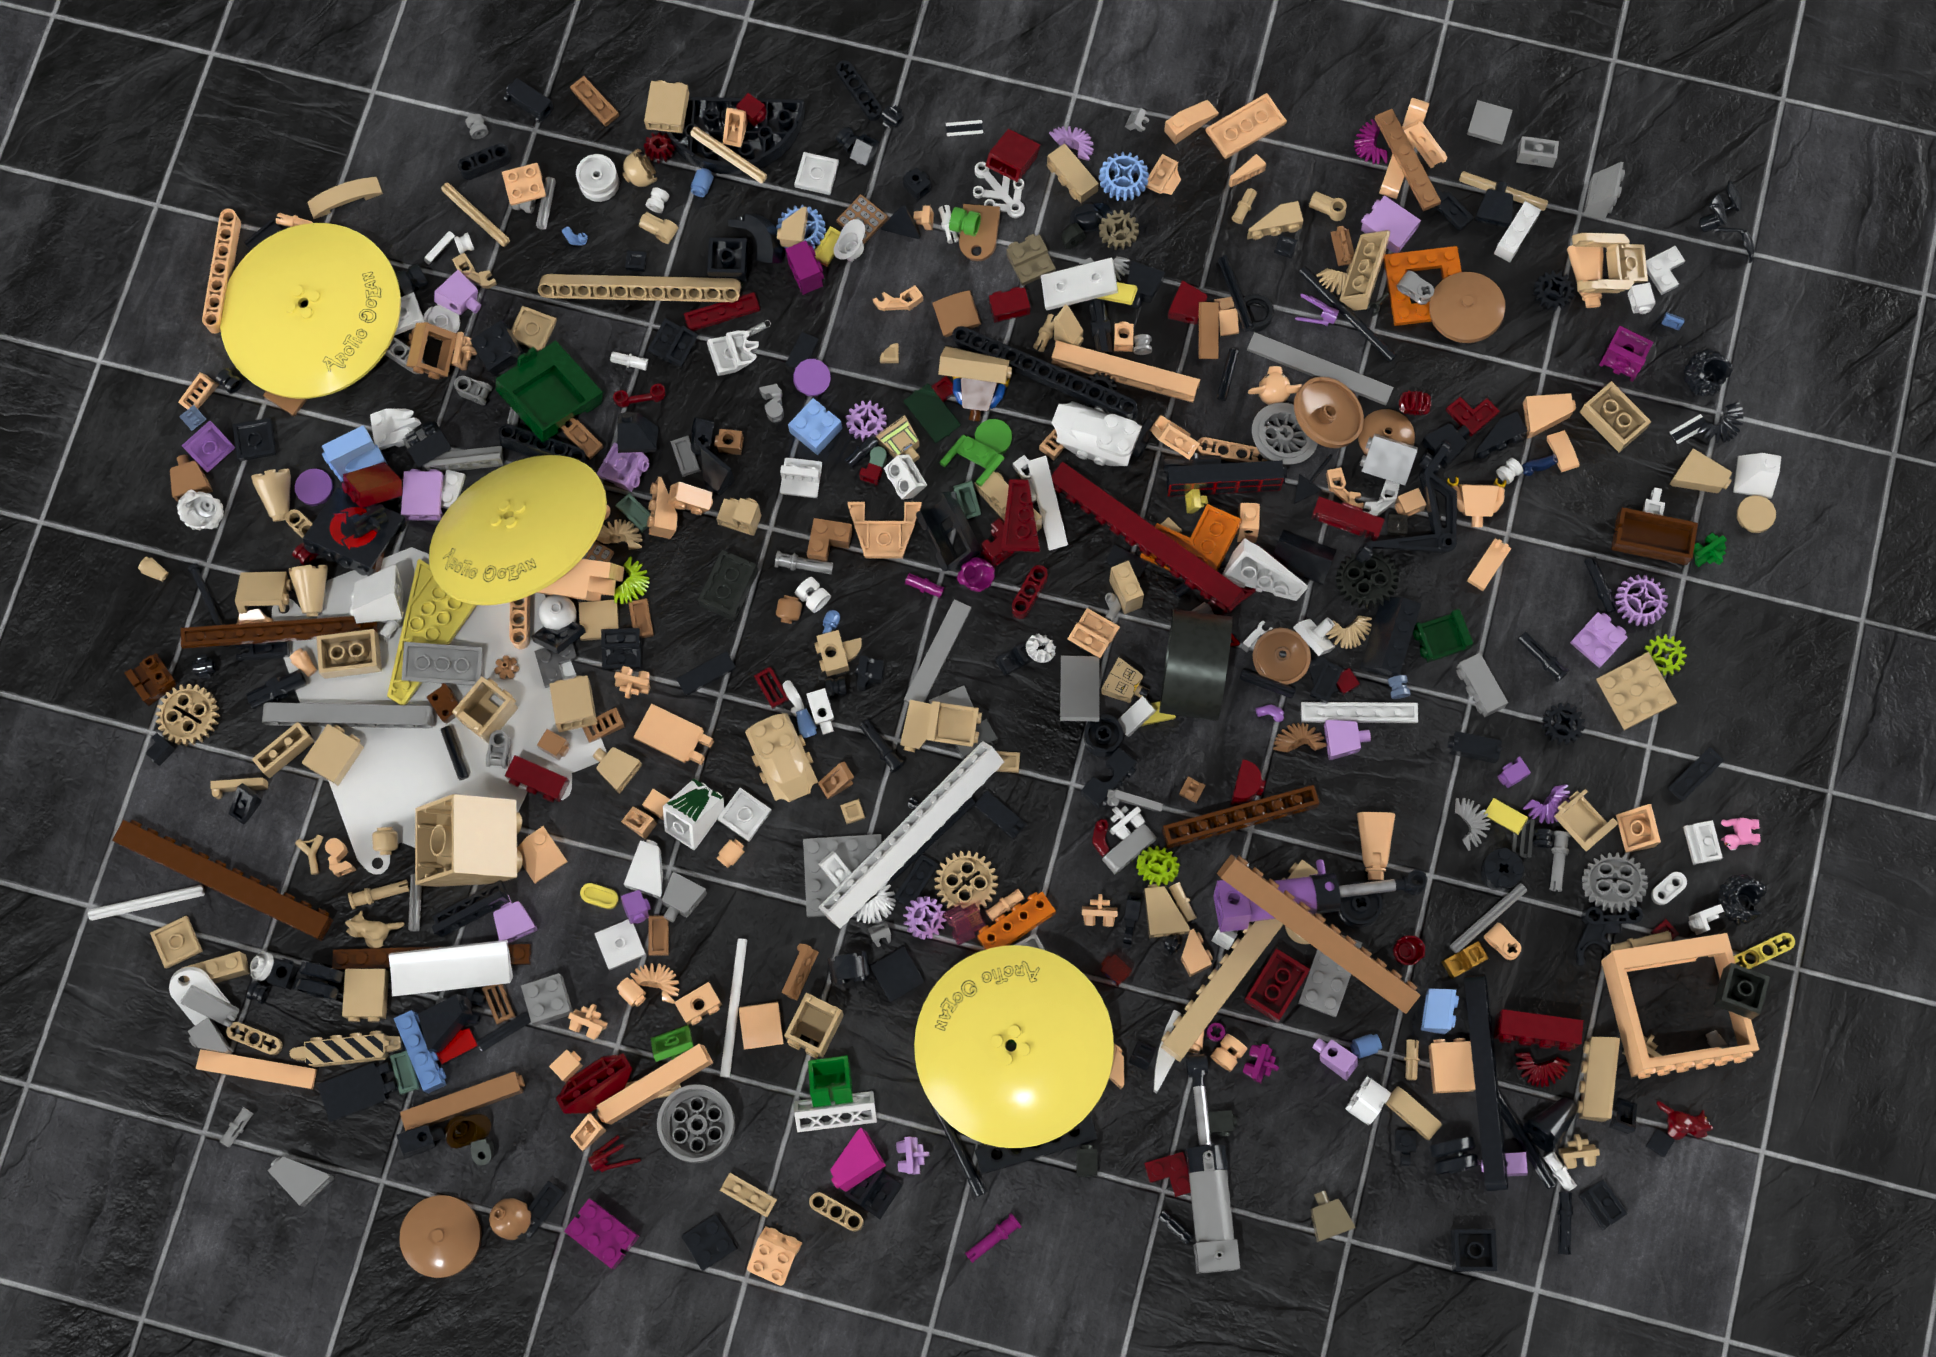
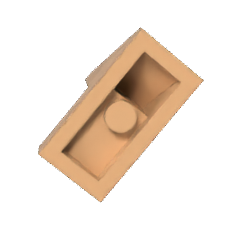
[1214,297,1239,337]

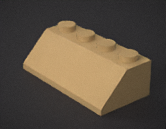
[1340,230,1390,311]
[1577,1037,1620,1122]

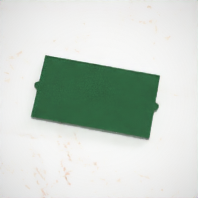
[903,384,961,443]

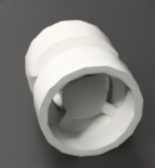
[795,577,831,613]

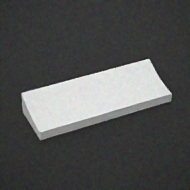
[389,940,513,996]

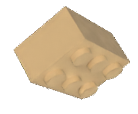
[1580,381,1651,452]
[316,629,382,679]

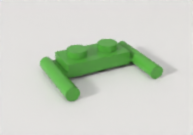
[939,435,1005,487]

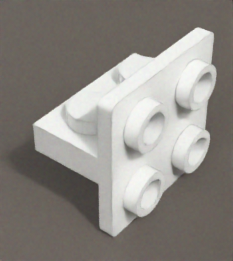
[780,458,822,498]

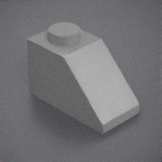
[188,1018,233,1054]

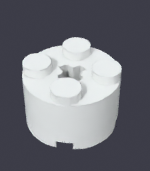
[1345,1077,1391,1126]

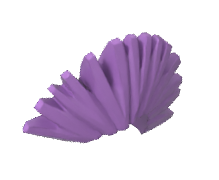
[1523,784,1570,824]

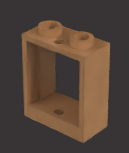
[406,322,457,380]

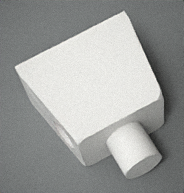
[806,688,834,735]

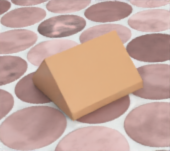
[1616,804,1661,853]

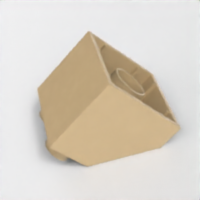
[415,794,522,887]

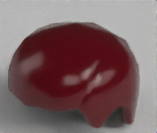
[1393,935,1425,965]

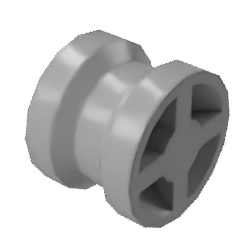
[1133,334,1152,355]

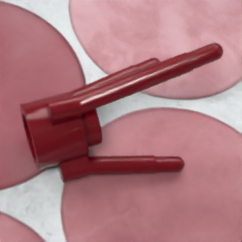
[588,1135,641,1172]

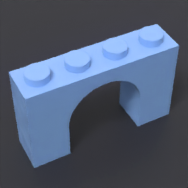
[322,425,388,482]

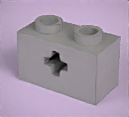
[1516,136,1559,168]

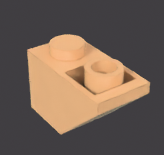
[1181,929,1213,977]

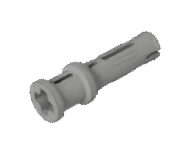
[775,551,833,575]
[1549,831,1571,892]

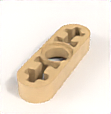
[226,1022,283,1055]

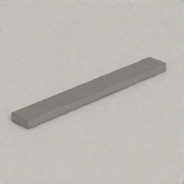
[1247,332,1394,406]

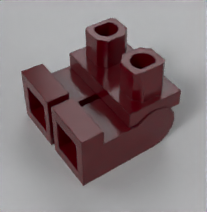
[981,518,1015,568]

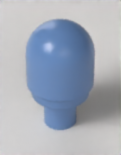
[823,610,840,634]

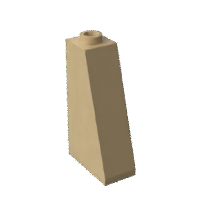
[938,346,1012,384]

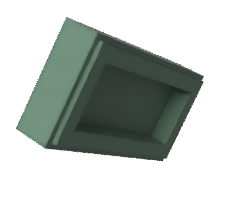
[615,493,651,532]
[390,1051,420,1095]

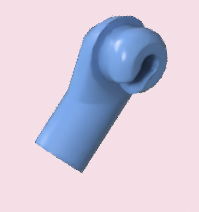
[562,226,588,246]

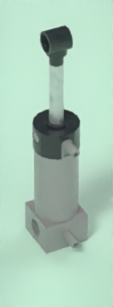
[1185,1054,1240,1274]

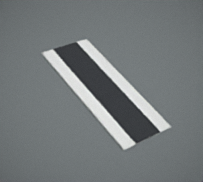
[946,120,983,136]
[1670,414,1706,444]

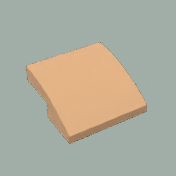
[1067,608,1120,659]
[739,1002,784,1050]

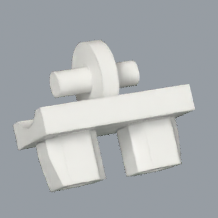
[1109,806,1145,840]

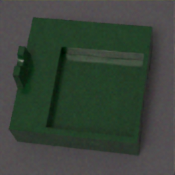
[496,340,603,442]

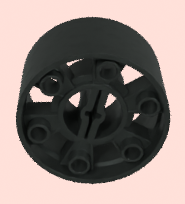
[1159,609,1233,721]

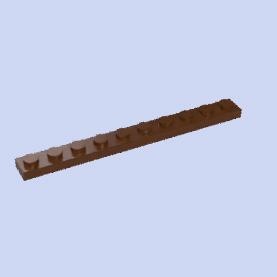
[181,616,378,649]
[332,944,531,970]

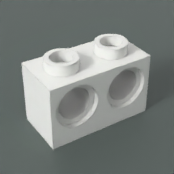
[883,454,927,499]

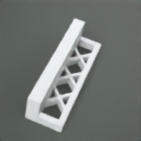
[794,1091,877,1132]

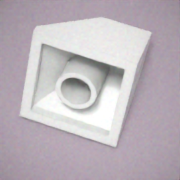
[1733,453,1781,499]

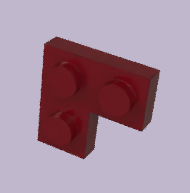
[1445,397,1500,437]
[1144,1152,1191,1197]

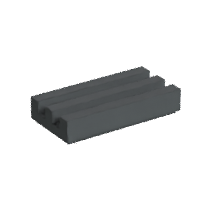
[1511,819,1535,859]

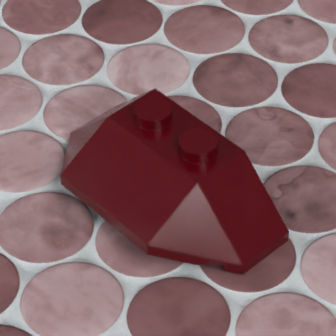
[556,1054,632,1114]

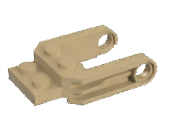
[1572,233,1648,293]

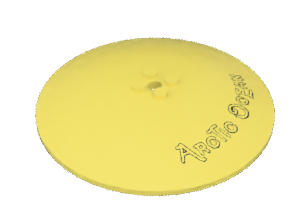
[220,223,401,399]
[429,455,607,605]
[914,945,1114,1148]

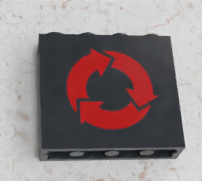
[303,487,406,576]

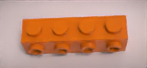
[977,892,1056,950]

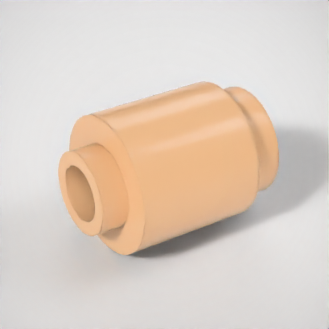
[716,839,745,868]
[617,977,646,1007]

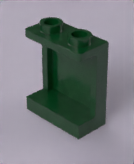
[1413,609,1474,663]

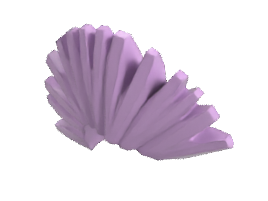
[1049,126,1094,161]

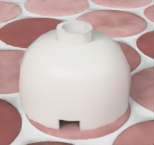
[538,594,577,631]

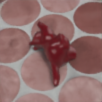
[1657,1101,1713,1140]

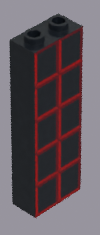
[1166,460,1287,497]

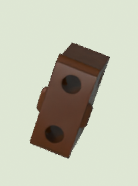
[427,683,460,724]

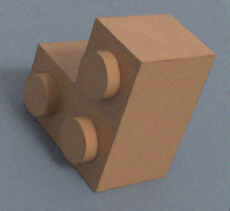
[807,518,852,562]

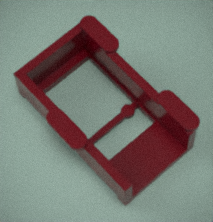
[1311,496,1385,541]

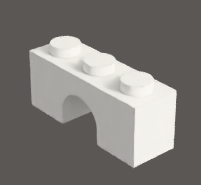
[1494,201,1541,262]

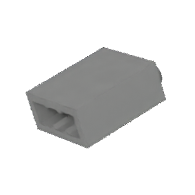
[1360,433,1418,485]

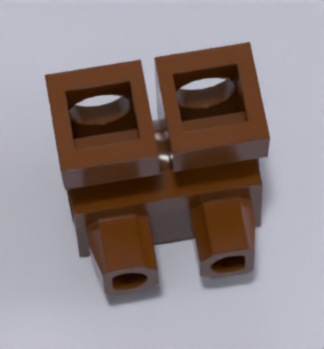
[124,653,177,706]

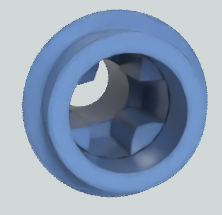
[796,708,817,738]

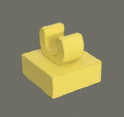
[1185,489,1208,513]

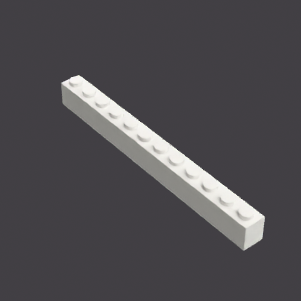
[818,741,1004,928]

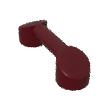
[613,384,666,408]

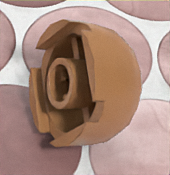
[489,1198,531,1240]

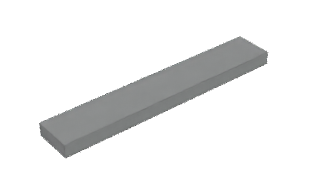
[904,599,971,703]

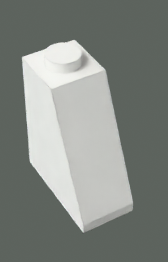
[624,840,664,900]

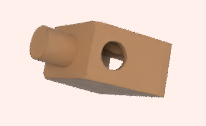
[170,455,213,502]

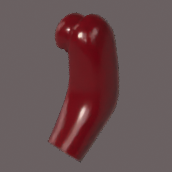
[1092,819,1110,857]

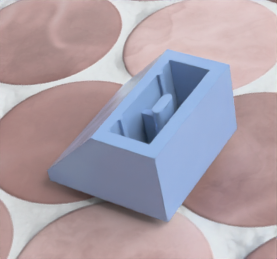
[1421,989,1459,1035]

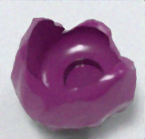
[957,557,995,592]

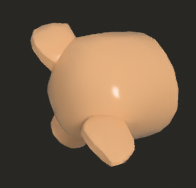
[1248,366,1302,405]

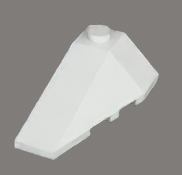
[1222,538,1308,601]

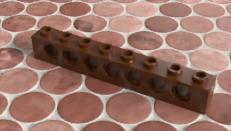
[1162,785,1320,849]

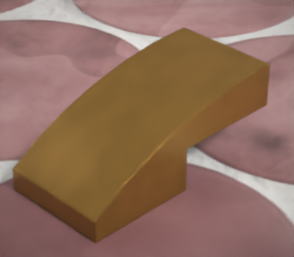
[1442,941,1489,979]

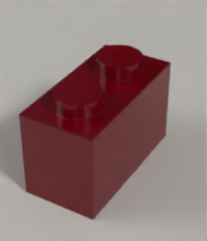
[989,287,1030,323]

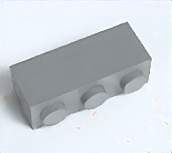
[1456,653,1508,717]

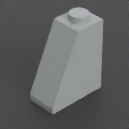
[268,1157,334,1207]

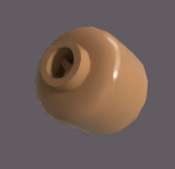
[776,595,802,624]

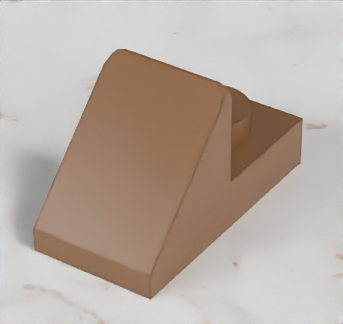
[818,761,854,799]

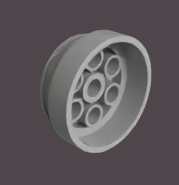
[657,1085,735,1163]

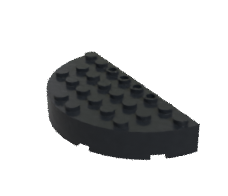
[664,97,805,175]

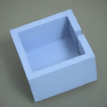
[788,398,842,455]

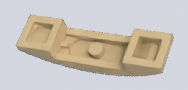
[307,177,383,219]

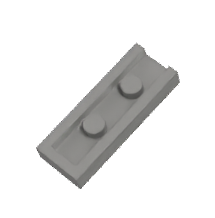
[1107,790,1163,811]
[181,985,239,1027]

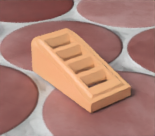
[1229,154,1266,187]
[178,373,219,410]
[1039,429,1065,461]

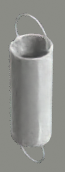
[747,320,771,337]

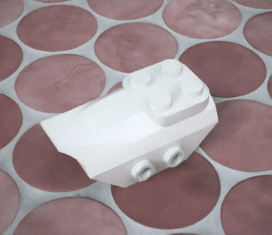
[1052,401,1142,466]

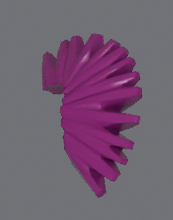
[1354,119,1388,165]

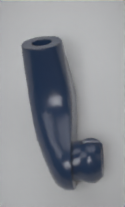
[1522,454,1558,476]

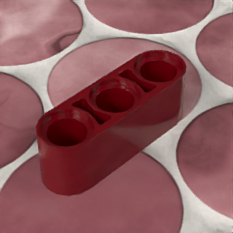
[1012,565,1048,619]

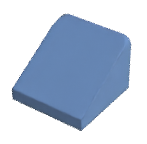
[1662,312,1684,330]

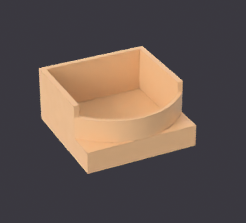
[536,559,624,601]

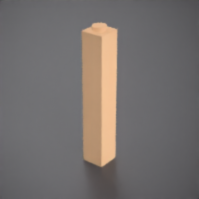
[597,1044,713,1125]

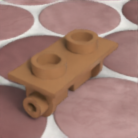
[1330,226,1354,266]

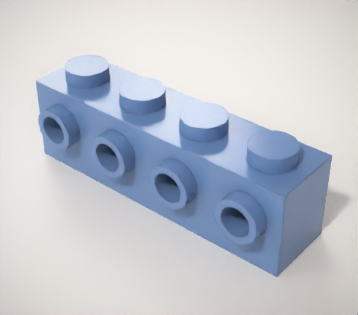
[394,1010,446,1093]

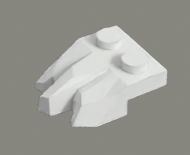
[707,330,759,376]
[370,408,421,450]

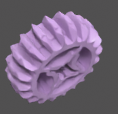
[1615,575,1668,626]

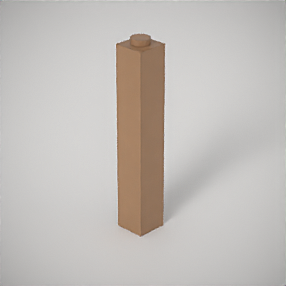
[400,1071,525,1131]

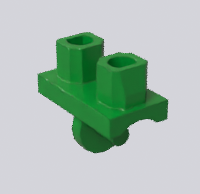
[1693,533,1727,567]

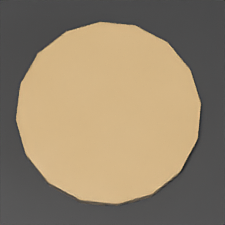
[1737,495,1776,533]

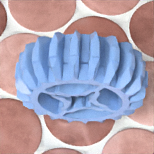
[1099,152,1149,201]
[776,204,826,250]

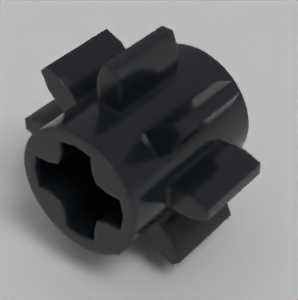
[881,105,904,129]
[192,655,216,679]

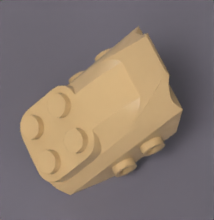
[745,713,818,802]

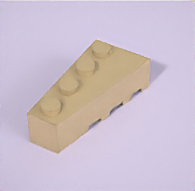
[974,472,1042,532]

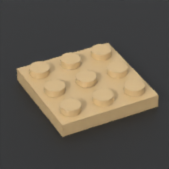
[1596,652,1677,731]

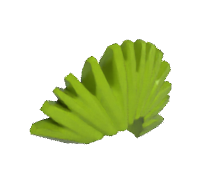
[614,557,649,604]

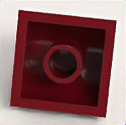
[1231,759,1266,806]

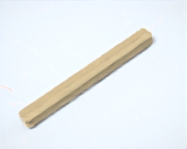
[690,127,767,183]
[1459,171,1548,211]
[441,183,510,247]

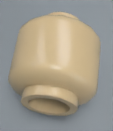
[372,827,398,855]

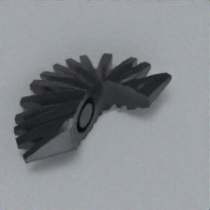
[1697,402,1743,443]

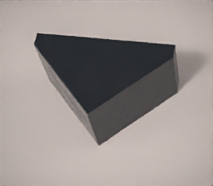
[1609,1098,1637,1134]

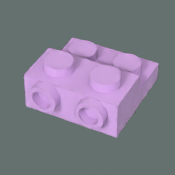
[597,443,649,492]
[1570,612,1628,668]

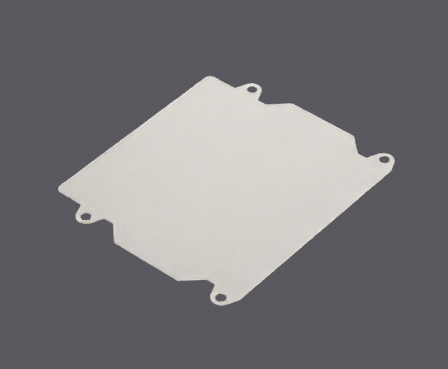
[271,547,607,875]

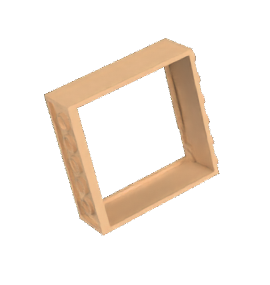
[1601,933,1759,1079]

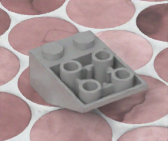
[1583,162,1625,219]

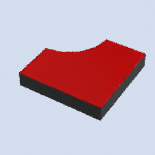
[436,1028,478,1065]

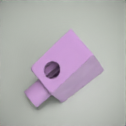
[434,270,481,315]
[1324,720,1371,760]
[493,895,538,944]
[1312,1038,1358,1081]
[1481,1152,1528,1176]

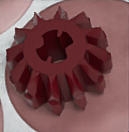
[644,131,675,163]
[1399,391,1432,416]

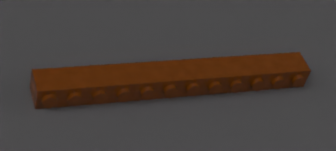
[112,819,333,941]

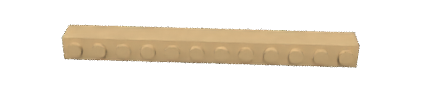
[1161,860,1318,1062]

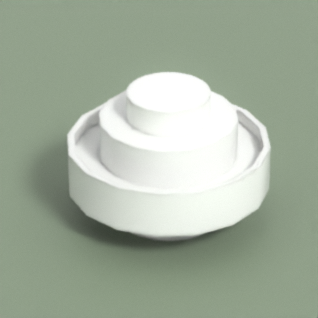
[250,951,274,981]

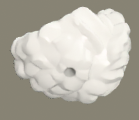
[177,490,224,530]

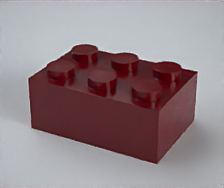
[1244,948,1310,1023]

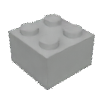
[521,973,573,1026]

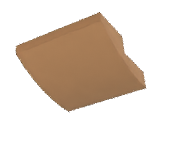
[932,291,981,337]

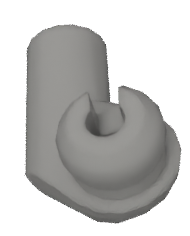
[1105,592,1121,622]

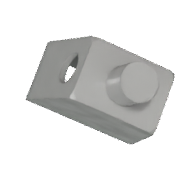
[662,871,707,922]

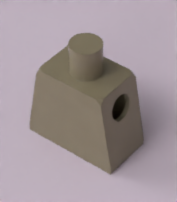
[1310,1191,1356,1242]

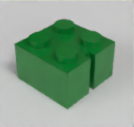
[808,1055,853,1107]

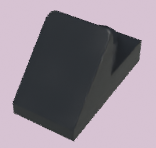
[229,783,262,825]

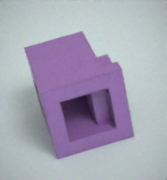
[1498,757,1531,788]

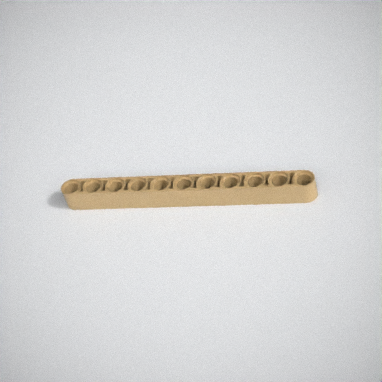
[538,274,741,302]

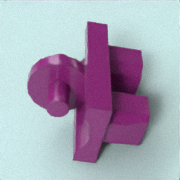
[1243,1043,1279,1083]

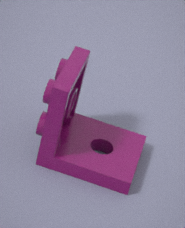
[1599,326,1653,382]

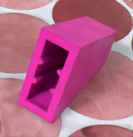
[830,1128,886,1192]

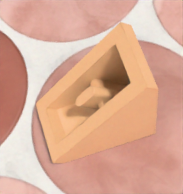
[723,108,748,147]
[621,807,657,839]
[570,1113,607,1151]

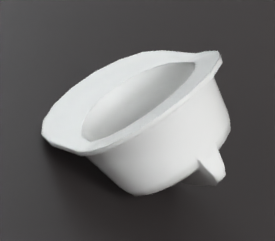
[834,219,865,262]

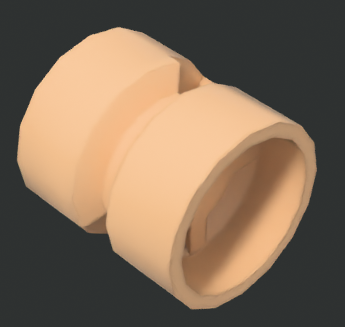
[1210,1034,1247,1072]

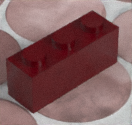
[504,755,570,803]

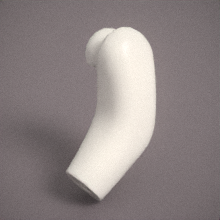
[782,680,804,717]

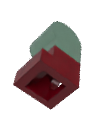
[859,446,887,485]

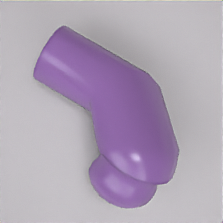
[1255,704,1284,722]

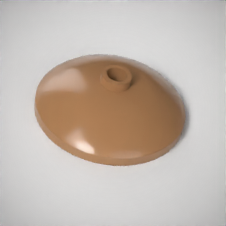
[1358,409,1415,456]
[1253,628,1311,685]

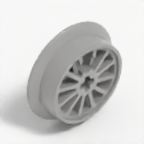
[1252,403,1318,465]

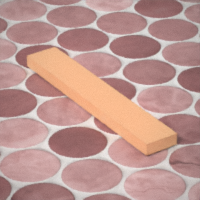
[196,1049,317,1089]

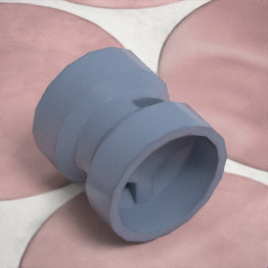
[1388,675,1411,699]

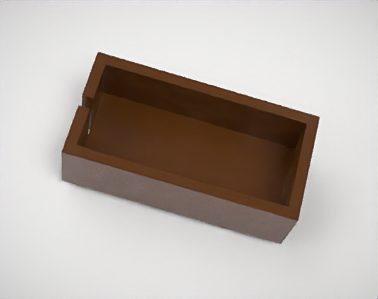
[1611,507,1698,565]

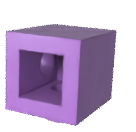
[621,889,651,924]

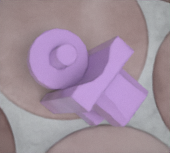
[896,1137,930,1175]

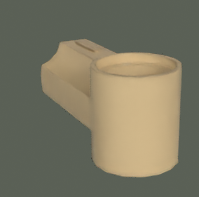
[1309,192,1347,221]
[639,212,678,244]

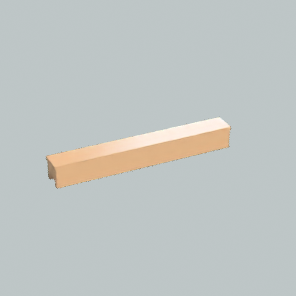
[1051,340,1200,403]

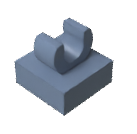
[179,405,206,431]

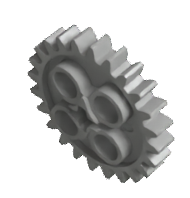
[1582,853,1648,913]

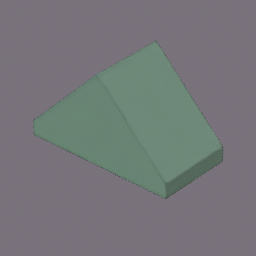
[953,481,981,519]

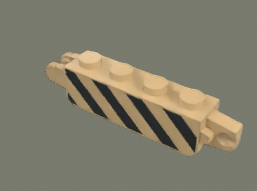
[289,1031,402,1068]

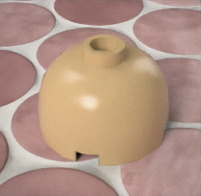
[623,149,657,187]

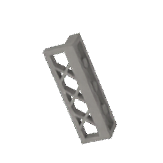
[425,446,504,473]

